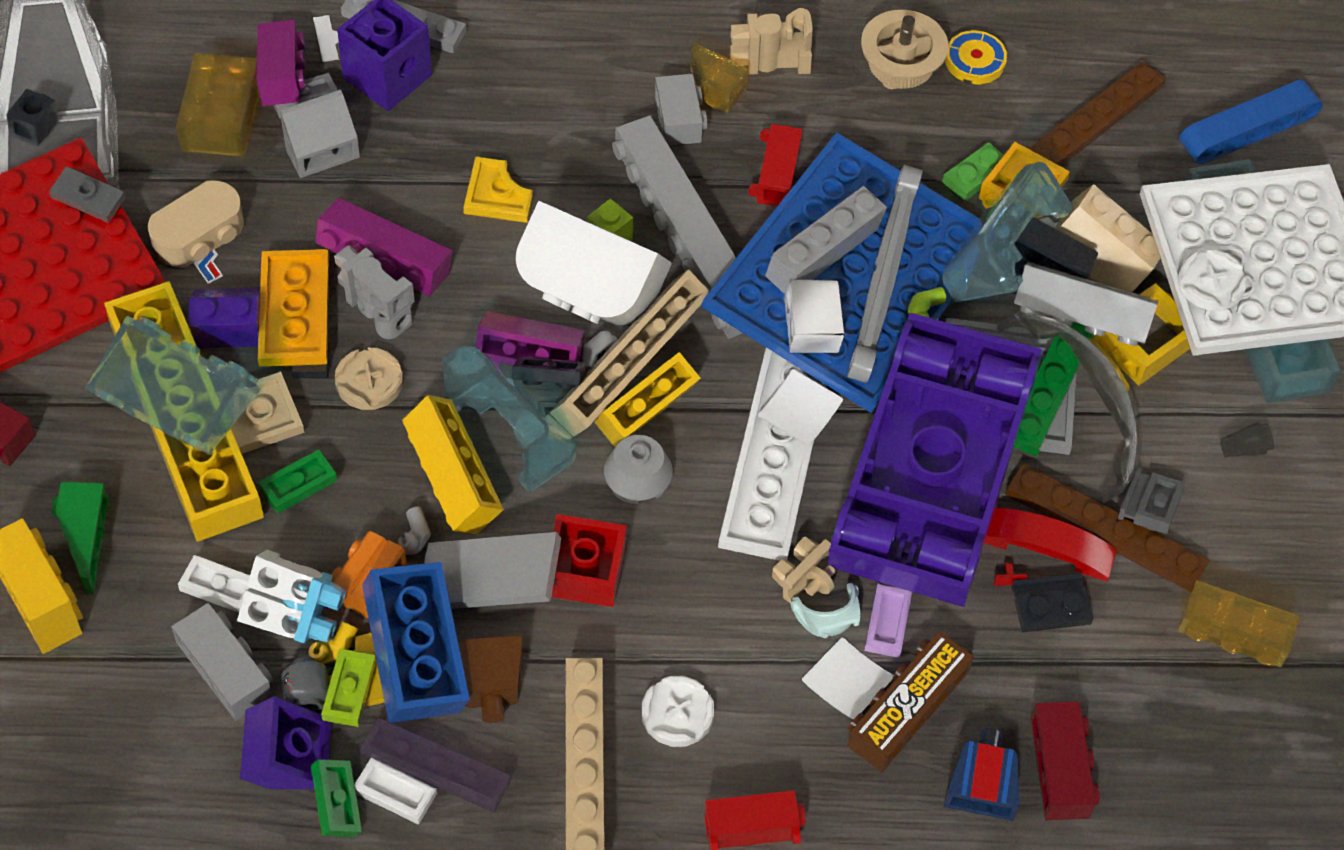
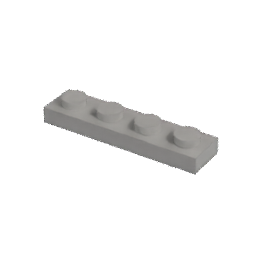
[341,0,467,54]

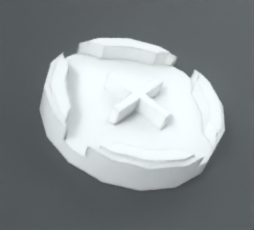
[1178,250,1248,311]
[642,676,714,747]

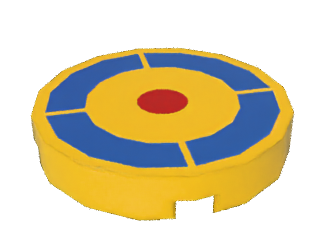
[945,30,1007,85]

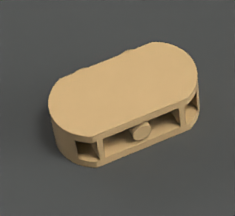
[148,181,244,268]

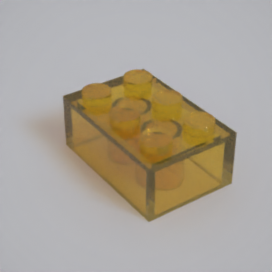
[176,53,259,157]

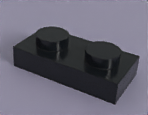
[512,356,586,388]

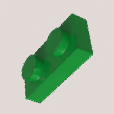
[258,449,338,514]
[311,759,362,837]

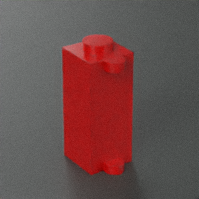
[748,124,802,207]
[704,790,806,850]

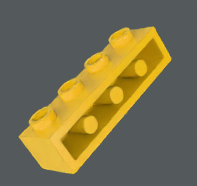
[402,395,504,534]

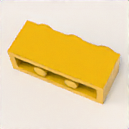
[594,352,701,447]

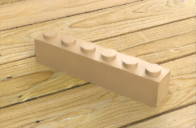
[550,269,710,437]
[566,658,604,850]

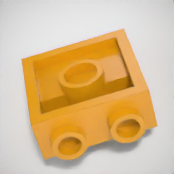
[979,142,1070,220]

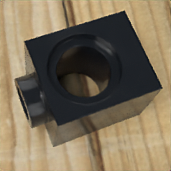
[6,88,58,147]

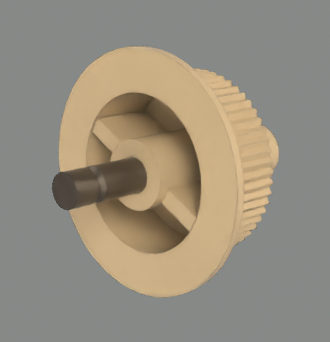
[861,10,948,89]

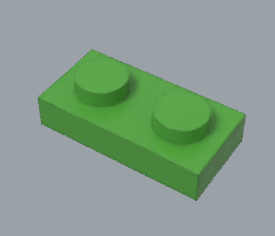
[942,142,1004,202]

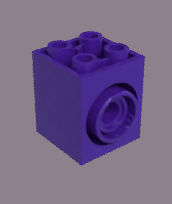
[337,0,432,111]

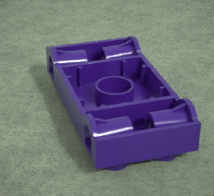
[828,313,1043,607]

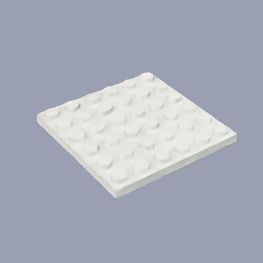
[1140,164,1344,356]

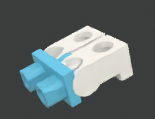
[237,549,347,643]

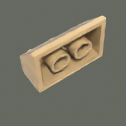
[1055,184,1161,293]

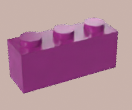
[257,20,306,106]
[474,311,585,365]

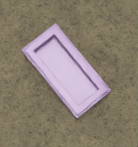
[864,583,912,658]

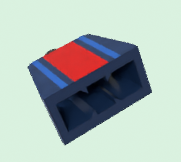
[943,728,1020,821]

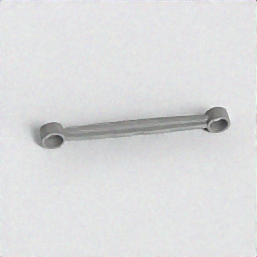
[847,164,923,383]

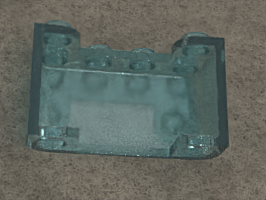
[85,316,261,456]

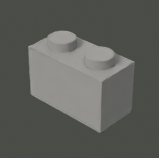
[655,74,707,146]

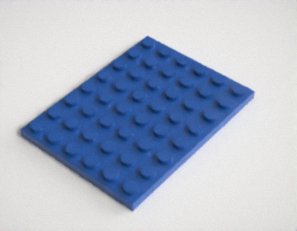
[701,132,996,413]

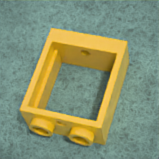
[1093,283,1191,386]

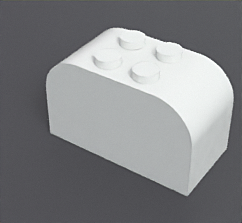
[516,201,672,325]

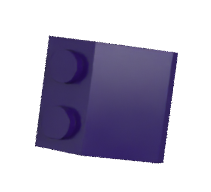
[188,287,260,348]
[240,697,331,789]

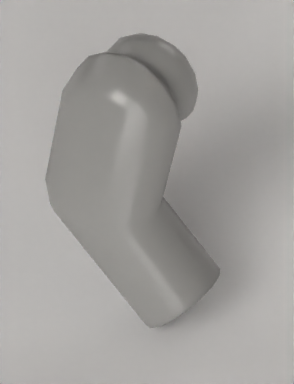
[581,331,618,373]

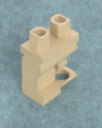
[730,8,813,75]

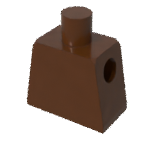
[458,635,523,723]

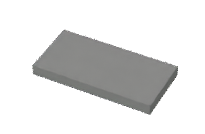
[424,532,561,609]

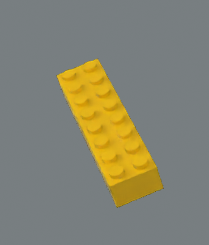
[104,281,264,542]

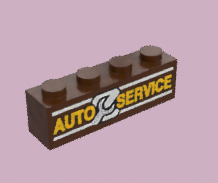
[847,631,974,773]

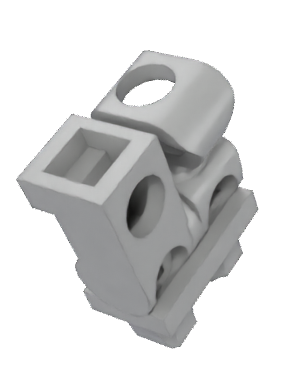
[334,245,415,339]

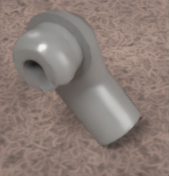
[398,506,431,555]

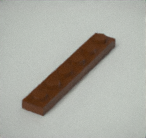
[1029,61,1166,166]
[1005,463,1210,592]

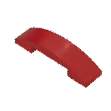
[985,508,1117,582]

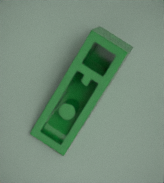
[52,482,109,594]

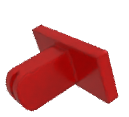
[994,563,1027,586]

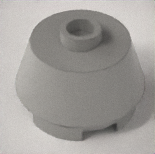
[604,435,673,504]

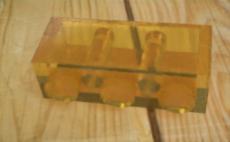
[1178,580,1300,668]

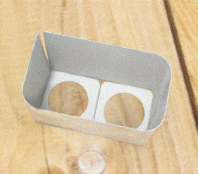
[784,279,844,353]

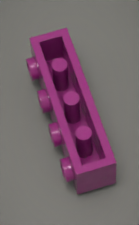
[316,198,453,296]

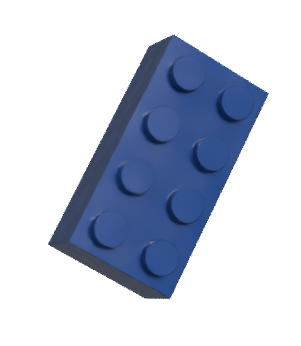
[362,562,470,723]

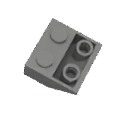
[280,90,360,178]

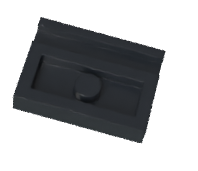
[1011,573,1094,632]

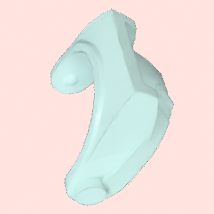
[790,583,860,638]

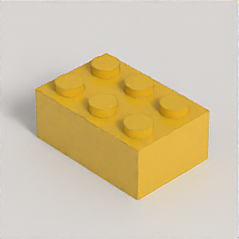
[0,518,83,654]

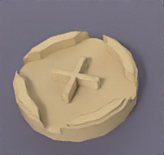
[335,348,403,410]

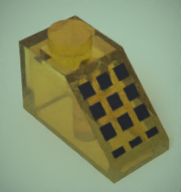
[690,43,749,113]

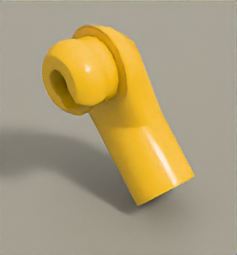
[309,621,359,665]

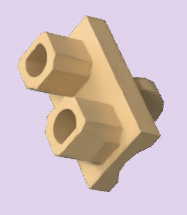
[772,536,835,603]

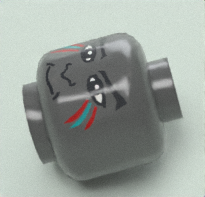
[281,657,330,712]

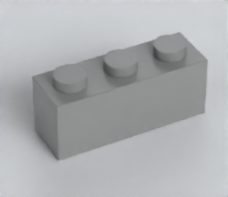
[171,603,273,721]

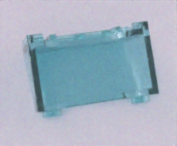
[943,162,1073,302]
[442,345,577,493]

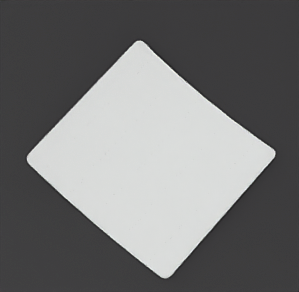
[758,369,843,446]
[802,638,894,719]

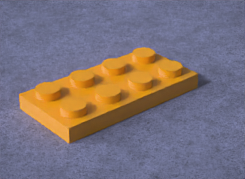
[258,249,329,367]

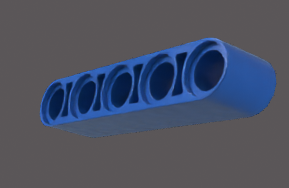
[1179,80,1323,165]

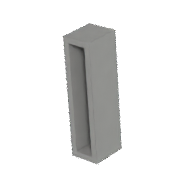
[765,186,887,294]
[1014,262,1158,346]

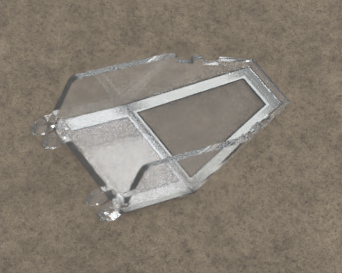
[0,0,119,189]

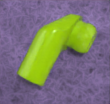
[908,287,946,318]

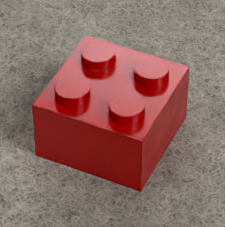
[551,514,627,607]

